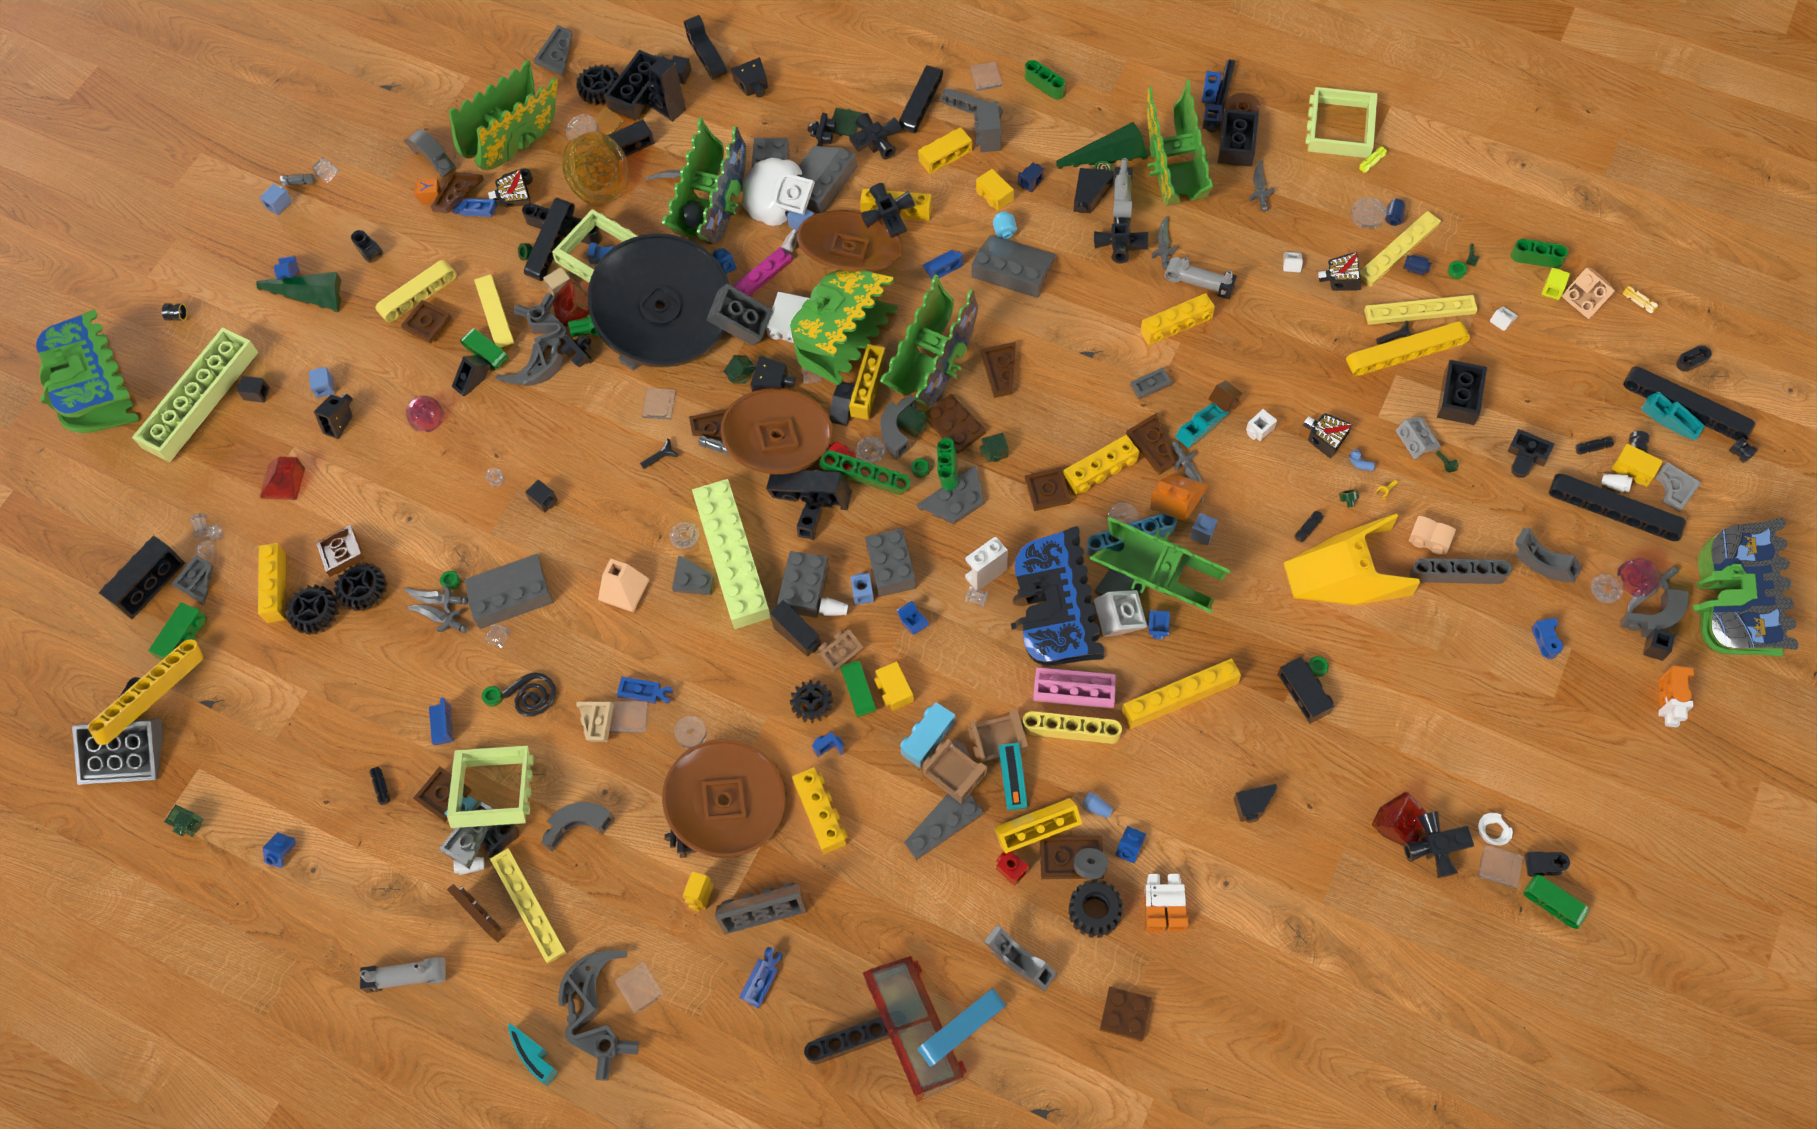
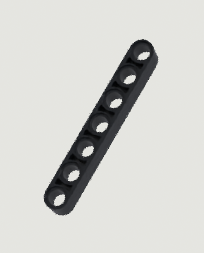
[1623,366,1756,441]
[1548,474,1686,541]

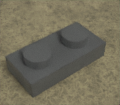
[1130,368,1172,400]

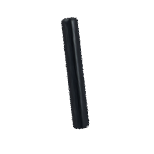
[1214,59,1235,114]

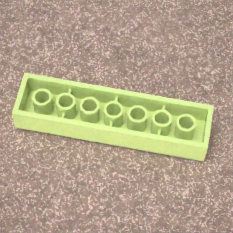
[132,327,259,463]
[692,479,770,629]

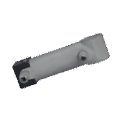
[1113,158,1133,218]
[1164,257,1237,300]
[360,957,446,993]

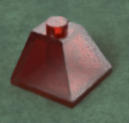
[553,279,589,327]
[260,456,305,500]
[1372,792,1427,846]

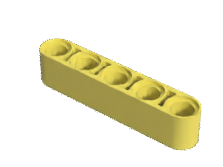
[376,260,457,323]
[474,274,514,348]
[1022,711,1122,744]

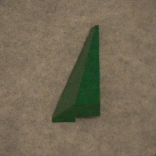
[1056,122,1148,169]
[256,272,341,312]

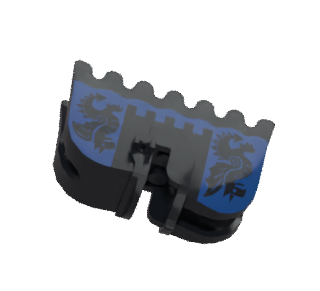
[1011,526,1104,666]

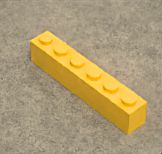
[1122,658,1241,729]

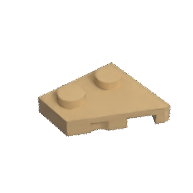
[576,702,614,742]

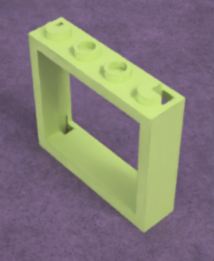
[1305,87,1377,158]
[552,209,636,282]
[447,746,534,828]

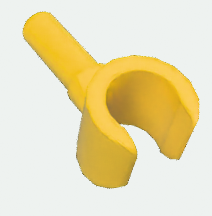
[1376,480,1398,500]

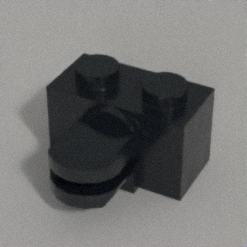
[1508,429,1555,478]

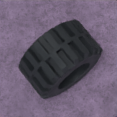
[1068,879,1123,938]

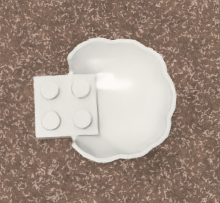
[742,158,815,226]

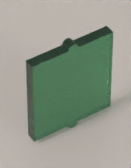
[828,108,862,136]

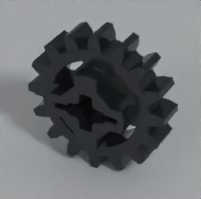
[790,680,833,723]

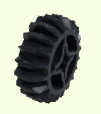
[576,64,619,106]
[334,561,388,612]
[285,584,339,635]

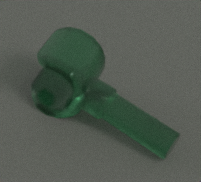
[1466,244,1479,266]
[1436,450,1459,472]

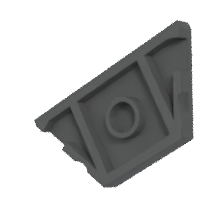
[917,466,984,525]

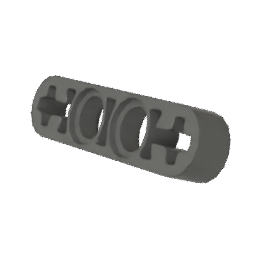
[941,89,1003,118]

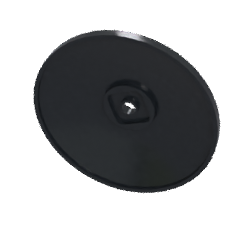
[588,234,730,367]

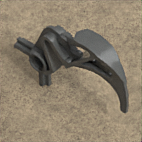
[495,293,567,386]
[558,950,640,1081]

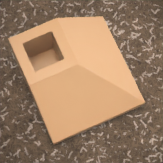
[1561,267,1615,319]
[598,559,649,613]

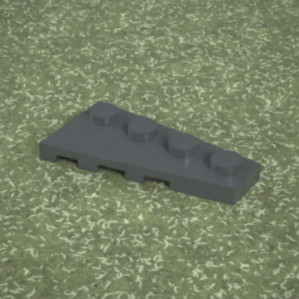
[904,794,984,861]

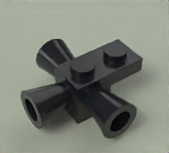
[849,113,902,160]
[860,183,915,239]
[1094,217,1149,264]
[1403,811,1474,878]

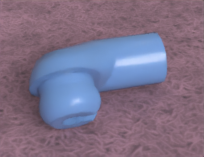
[1349,449,1375,471]

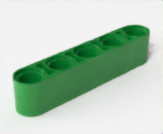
[820,450,910,495]

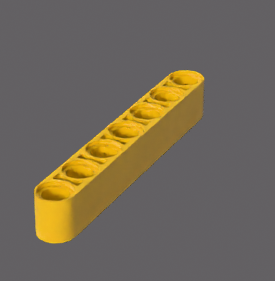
[1346,321,1470,376]
[88,639,203,745]

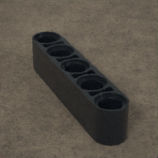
[899,65,943,134]
[524,197,575,281]
[522,203,602,244]
[804,1011,907,1065]

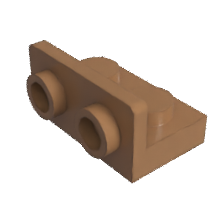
[816,629,864,672]

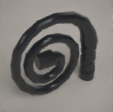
[502,672,556,717]

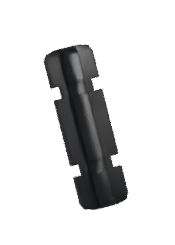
[1575,437,1614,455]
[1294,511,1324,543]
[369,767,390,805]

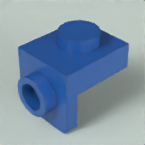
[711,248,737,274]
[897,601,929,635]
[1148,610,1170,639]
[812,732,845,758]
[1115,826,1146,863]
[263,832,296,868]

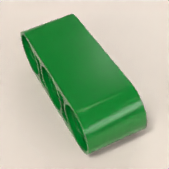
[1025,60,1065,100]
[1510,239,1569,268]
[460,328,509,371]
[937,438,958,490]
[840,660,876,718]
[1523,874,1590,929]

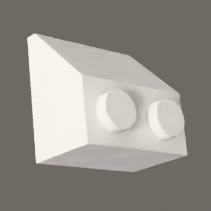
[1094,590,1147,637]

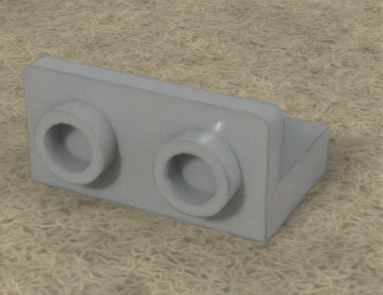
[1396,417,1441,459]

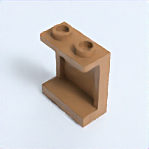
[968,709,1028,764]
[923,738,987,804]

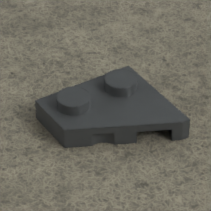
[172,554,214,605]
[672,556,714,595]

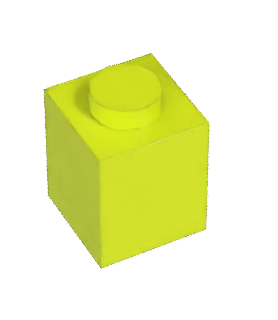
[1541,268,1570,300]

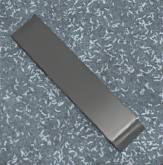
[1410,558,1512,584]

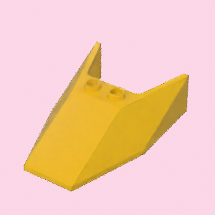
[1283,513,1420,606]

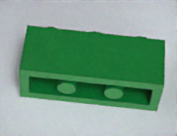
[148,602,207,660]

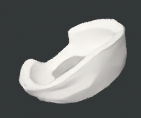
[1478,813,1513,846]

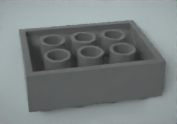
[797,146,857,213]
[971,235,1056,298]
[465,554,553,629]
[72,718,163,785]
[715,883,806,935]

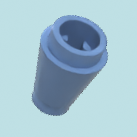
[1081,792,1113,819]

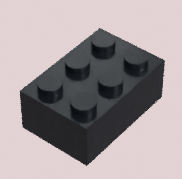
[1218,109,1259,167]
[1437,360,1487,425]

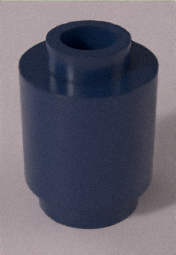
[1385,199,1406,226]
[1403,254,1432,276]

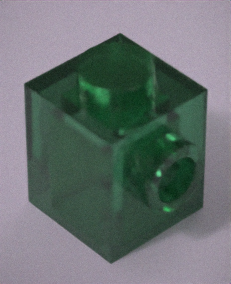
[724,355,756,384]
[898,405,927,438]
[979,433,1009,463]
[164,804,204,837]

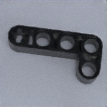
[683,15,727,80]

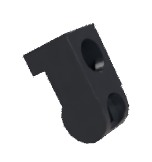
[796,502,822,540]

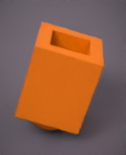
[414,178,442,205]

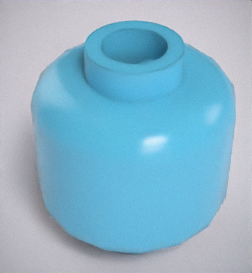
[992,211,1017,239]

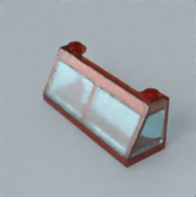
[863,956,967,1102]

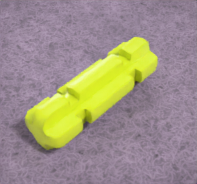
[1359,146,1387,173]

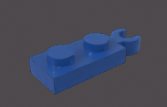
[452,198,498,217]
[617,677,673,704]
[739,947,782,1008]

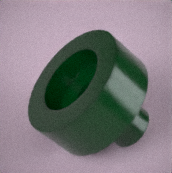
[518,243,533,261]
[1339,489,1359,507]

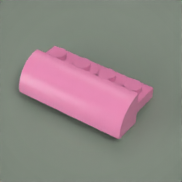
[1033,667,1115,708]

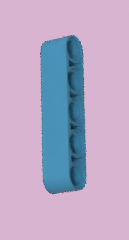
[1086,514,1177,557]
[917,988,1006,1067]

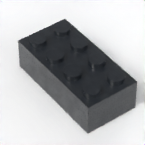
[604,50,660,121]
[99,535,185,620]

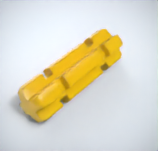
[1623,286,1658,313]

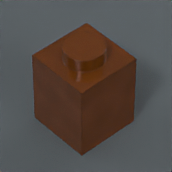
[1209,380,1243,412]

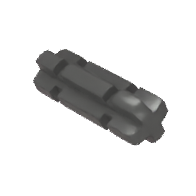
[280,174,315,185]
[698,435,730,455]

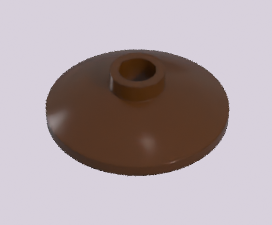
[1226,93,1260,113]

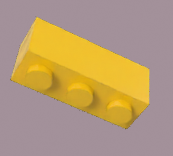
[918,127,972,174]

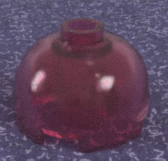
[406,395,444,432]
[1617,557,1661,597]

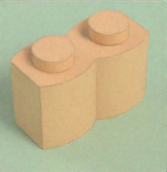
[1409,516,1456,555]

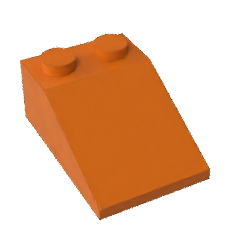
[1150,473,1208,522]

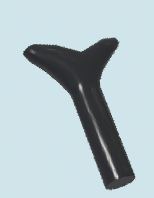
[1376,320,1413,345]
[640,438,678,469]

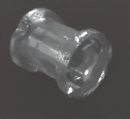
[190,513,211,538]
[965,585,989,608]

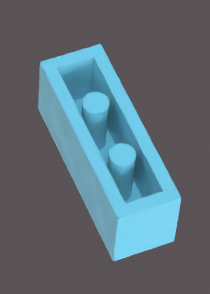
[900,702,956,768]

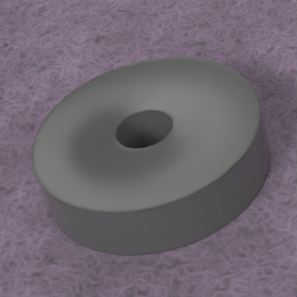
[1074,848,1108,879]

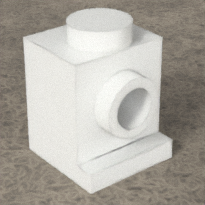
[1246,409,1277,441]

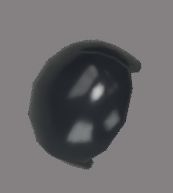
[684,200,705,228]

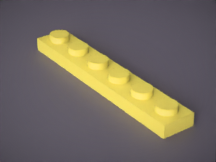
[1360,211,1441,287]
[1364,295,1477,325]
[490,848,567,964]

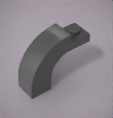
[404,129,455,177]
[880,395,916,460]
[1515,528,1582,583]
[1620,589,1688,637]
[541,802,614,852]
[984,925,1057,991]

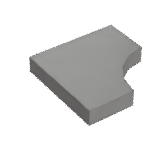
[1655,462,1701,512]

